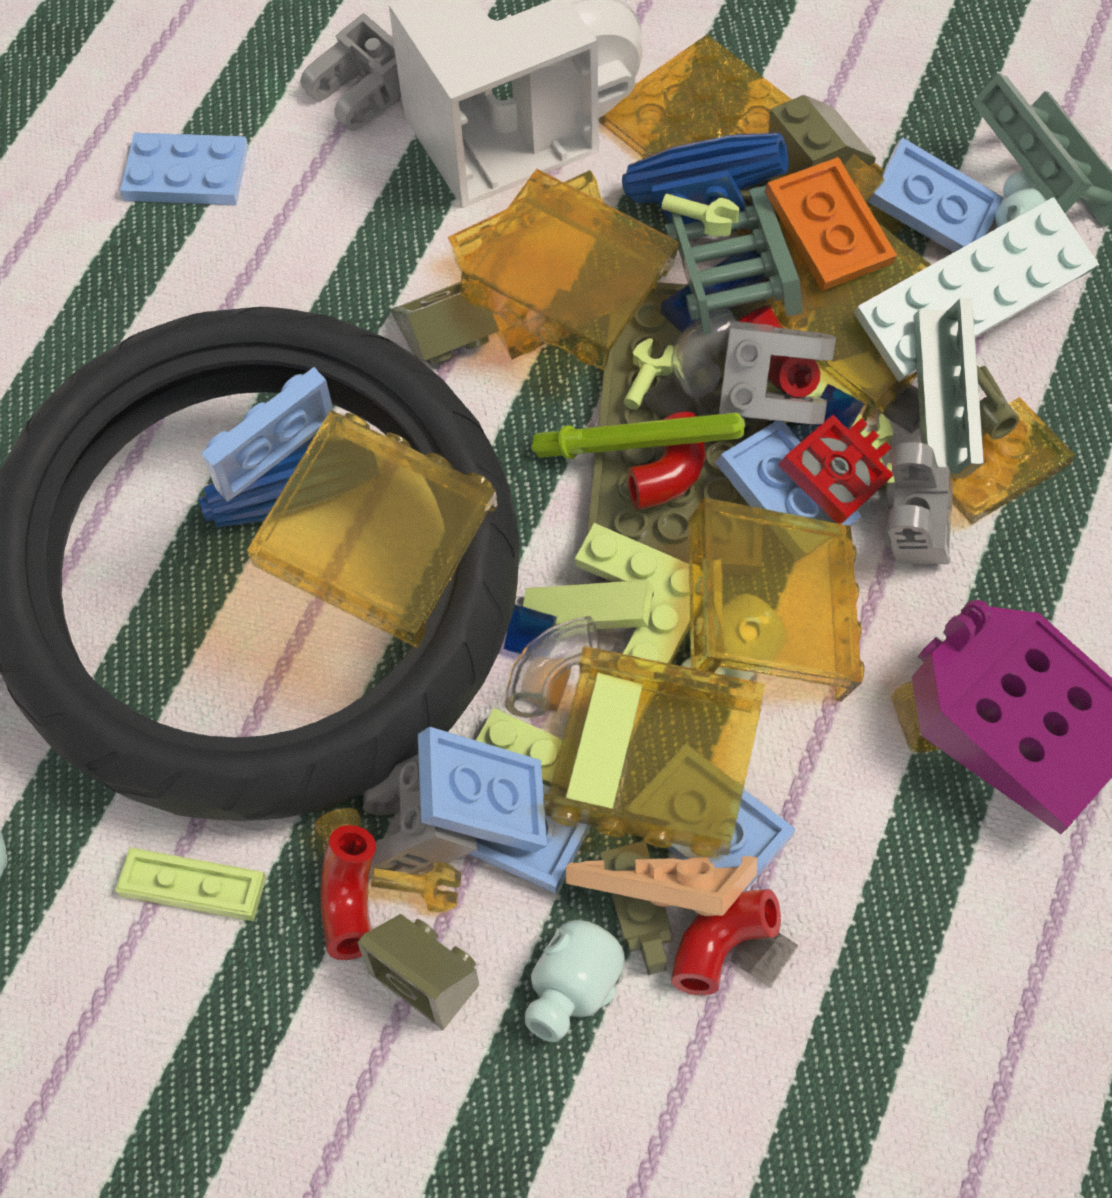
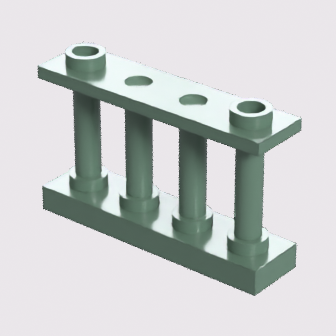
[972,73,1112,227]
[665,186,803,335]

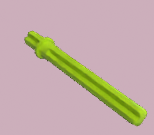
[531,412,745,459]

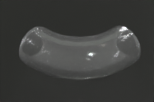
[671,308,736,398]
[505,616,600,718]

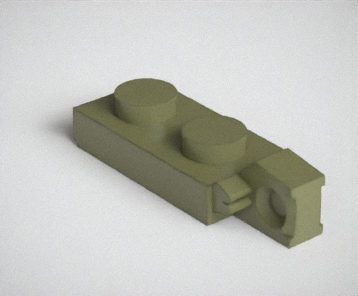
[600,841,672,975]

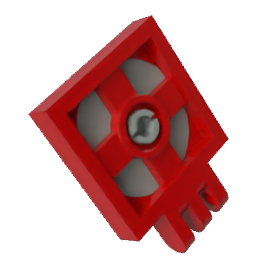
[778,415,893,526]

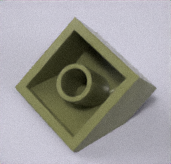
[768,94,876,175]
[390,281,499,364]
[358,914,479,1030]

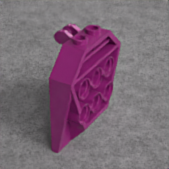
[912,599,1112,834]

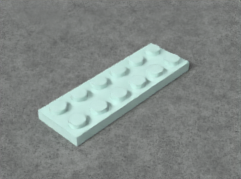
[853,197,1099,382]

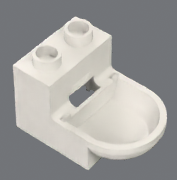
[388,0,643,208]

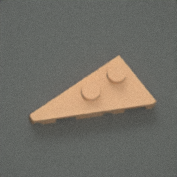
[566,856,757,916]

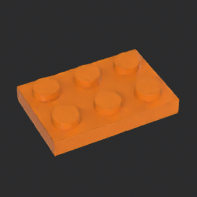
[764,157,897,291]

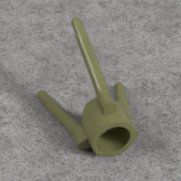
[977,365,1020,440]

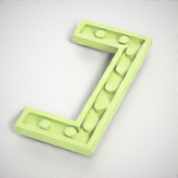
[476,523,713,794]

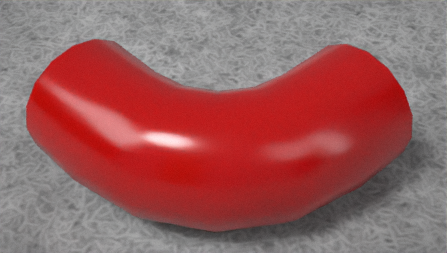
[737,305,821,397]
[627,412,706,510]
[320,825,376,960]
[671,889,781,996]

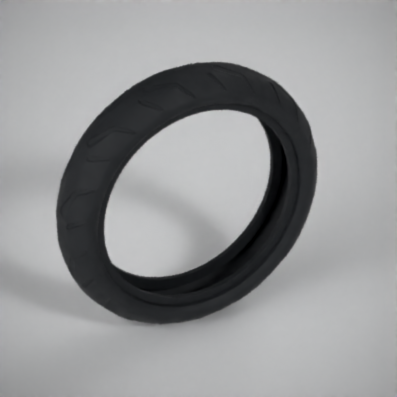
[0,306,519,821]

